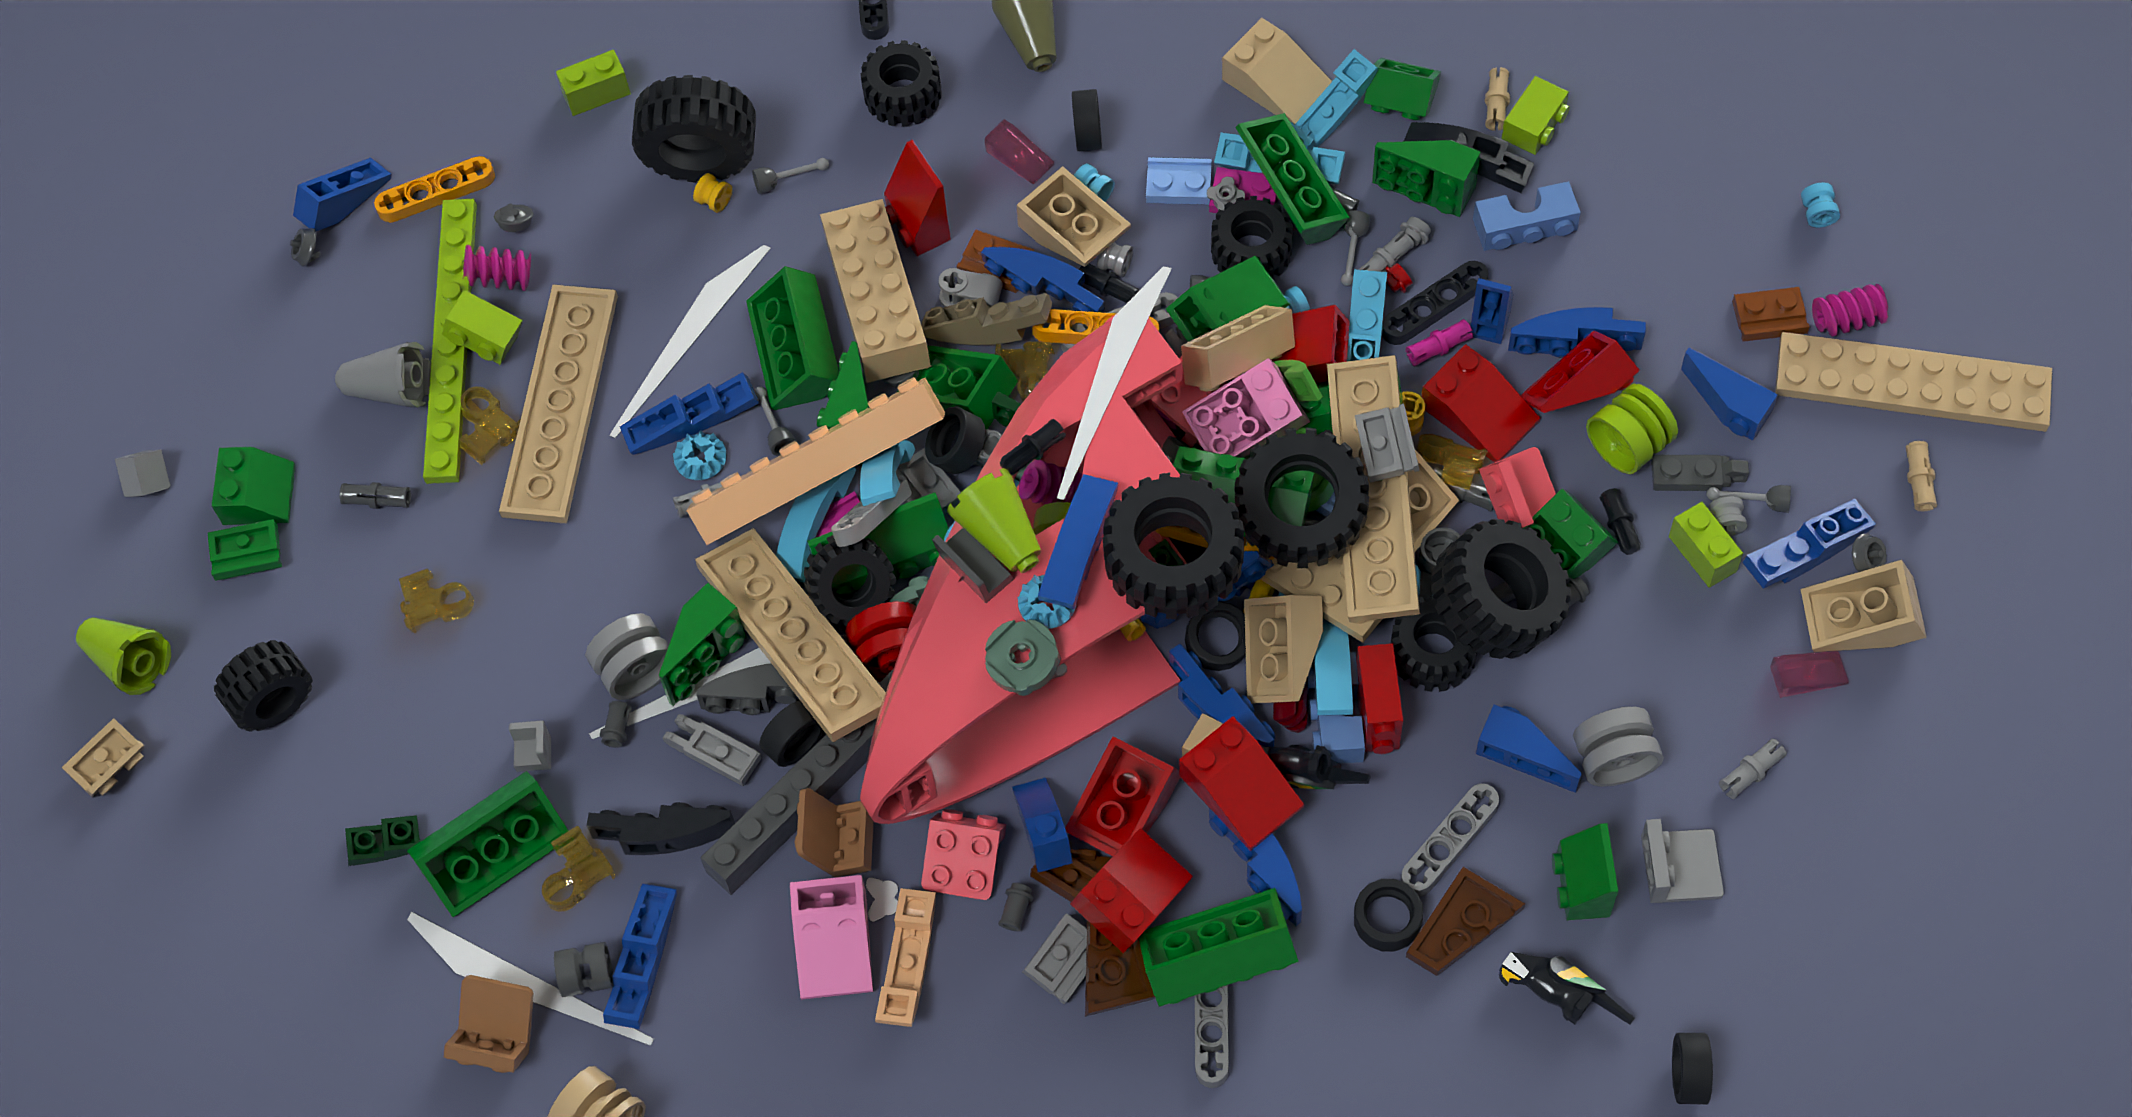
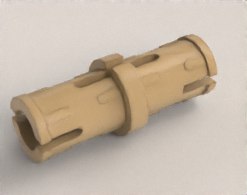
[1485,67,1510,131]
[1905,441,1937,512]

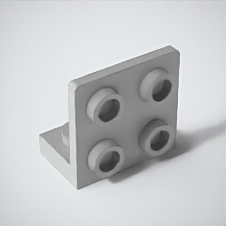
[1641,819,1724,903]

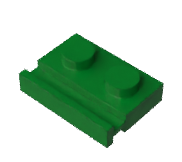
[208,519,282,581]

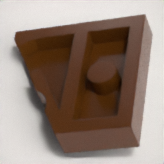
[1030,849,1111,902]

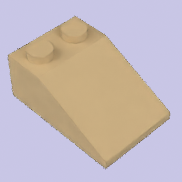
[1222,18,1332,124]
[1016,166,1131,267]
[1407,450,1459,553]
[1801,560,1927,652]
[1244,595,1323,704]

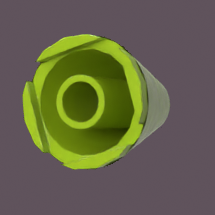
[947,468,1041,573]
[76,617,171,695]

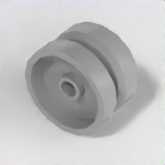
[585,613,669,700]
[1573,707,1664,787]

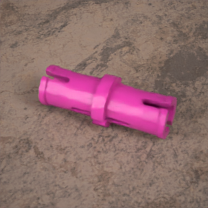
[1405,319,1473,366]

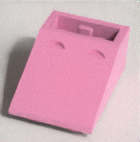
[1182,358,1310,458]
[790,875,873,1000]

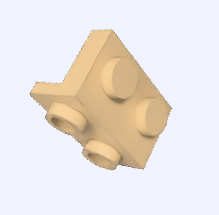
[62,718,144,798]

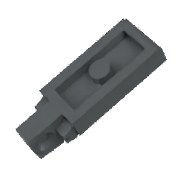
[1651,455,1749,491]

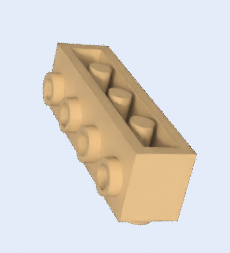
[1181,305,1295,391]

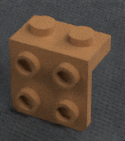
[795,788,874,877]
[444,975,534,1073]

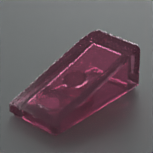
[985,119,1054,184]
[1770,651,1849,698]

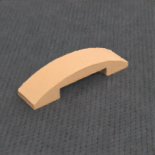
[875,888,936,1027]

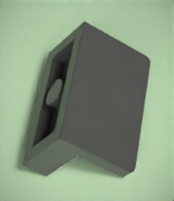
[932,528,1013,603]

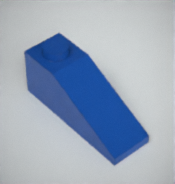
[293,157,392,232]
[1470,278,1514,344]
[1681,348,1778,440]
[1476,704,1582,793]
[1012,778,1073,872]

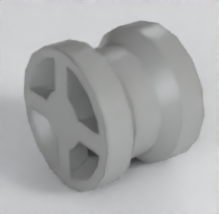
[1097,242,1133,277]
[1709,496,1747,536]

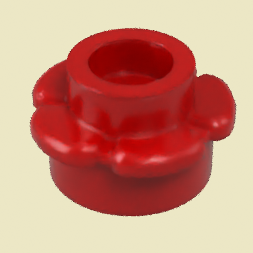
[1385,263,1413,293]

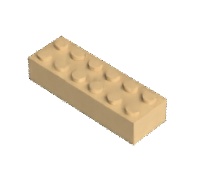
[820,199,931,383]

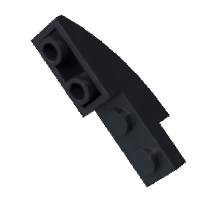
[1403,122,1534,193]
[586,802,735,855]

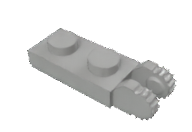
[663,714,762,786]

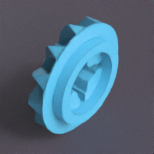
[673,430,726,480]
[1017,575,1077,629]

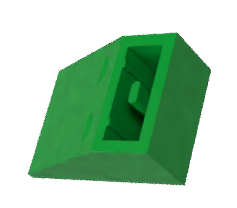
[1372,140,1481,217]
[1166,256,1290,342]
[817,341,869,466]
[1523,488,1618,579]
[659,583,746,706]

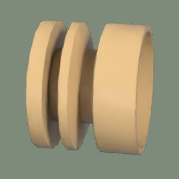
[547,1066,646,1117]

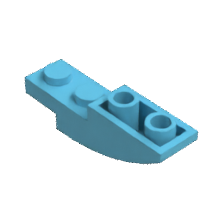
[1347,269,1387,362]

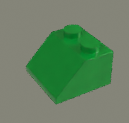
[1364,58,1441,120]
[211,447,295,525]
[1552,823,1618,921]

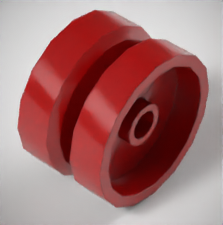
[845,601,917,682]

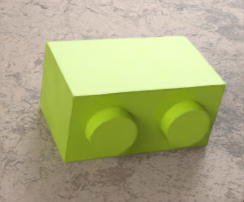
[556,49,631,116]
[1502,76,1570,155]
[442,290,522,365]
[1669,502,1743,588]

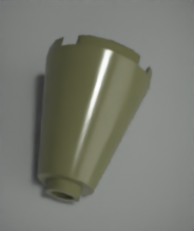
[992,0,1057,72]

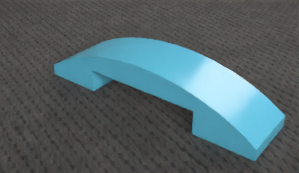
[1291,49,1378,150]
[1214,132,1346,184]
[860,440,915,506]
[776,467,856,582]
[1314,619,1353,715]

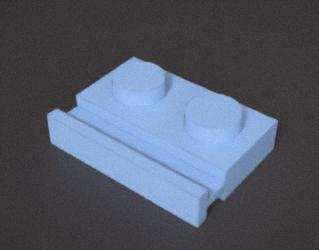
[1146,157,1212,205]

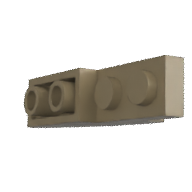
[921,293,1052,345]

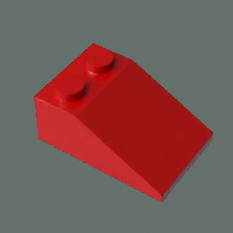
[884,140,951,257]
[1520,330,1640,413]
[1421,344,1540,462]
[1179,716,1304,851]
[1065,736,1180,856]
[1070,828,1193,954]

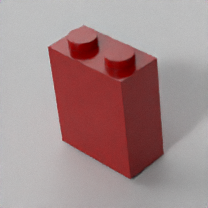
[1272,305,1350,384]
[1356,643,1403,754]

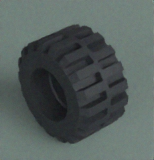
[860,40,942,127]
[1211,196,1293,279]
[804,535,896,626]
[1391,596,1477,692]
[214,640,313,732]

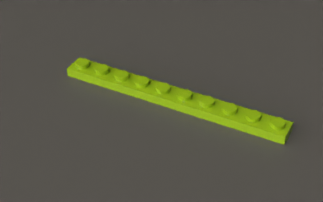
[423,199,477,484]

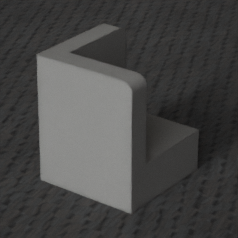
[115,449,170,497]
[509,721,551,772]

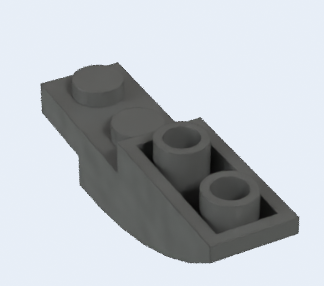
[696,663,799,715]

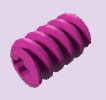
[463,245,531,291]
[1812,283,1888,337]
[1019,460,1082,505]

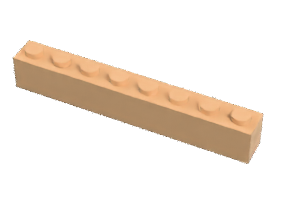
[686,377,945,545]

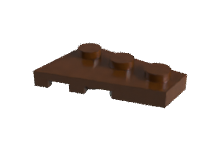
[1406,867,1525,976]
[1085,920,1155,1017]

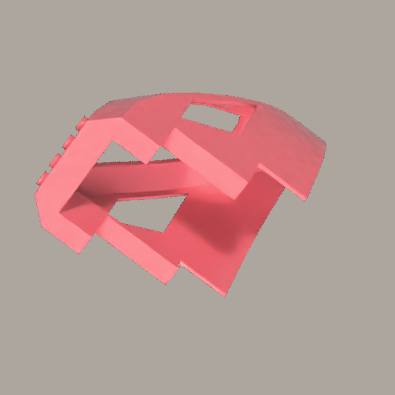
[860,316,1187,824]

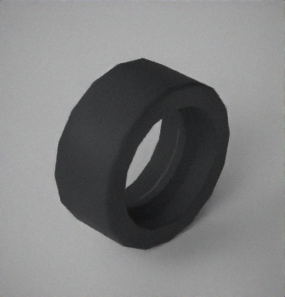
[1072,89,1102,151]
[925,406,985,474]
[1184,601,1246,671]
[759,700,824,767]
[1354,879,1423,952]
[1672,1033,1713,1105]

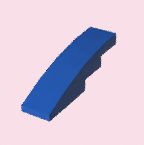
[620,372,759,455]
[1038,474,1119,609]
[603,884,677,1029]

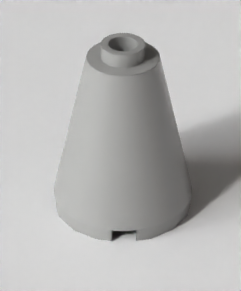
[335,342,431,408]

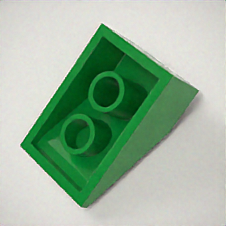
[896,345,1018,429]

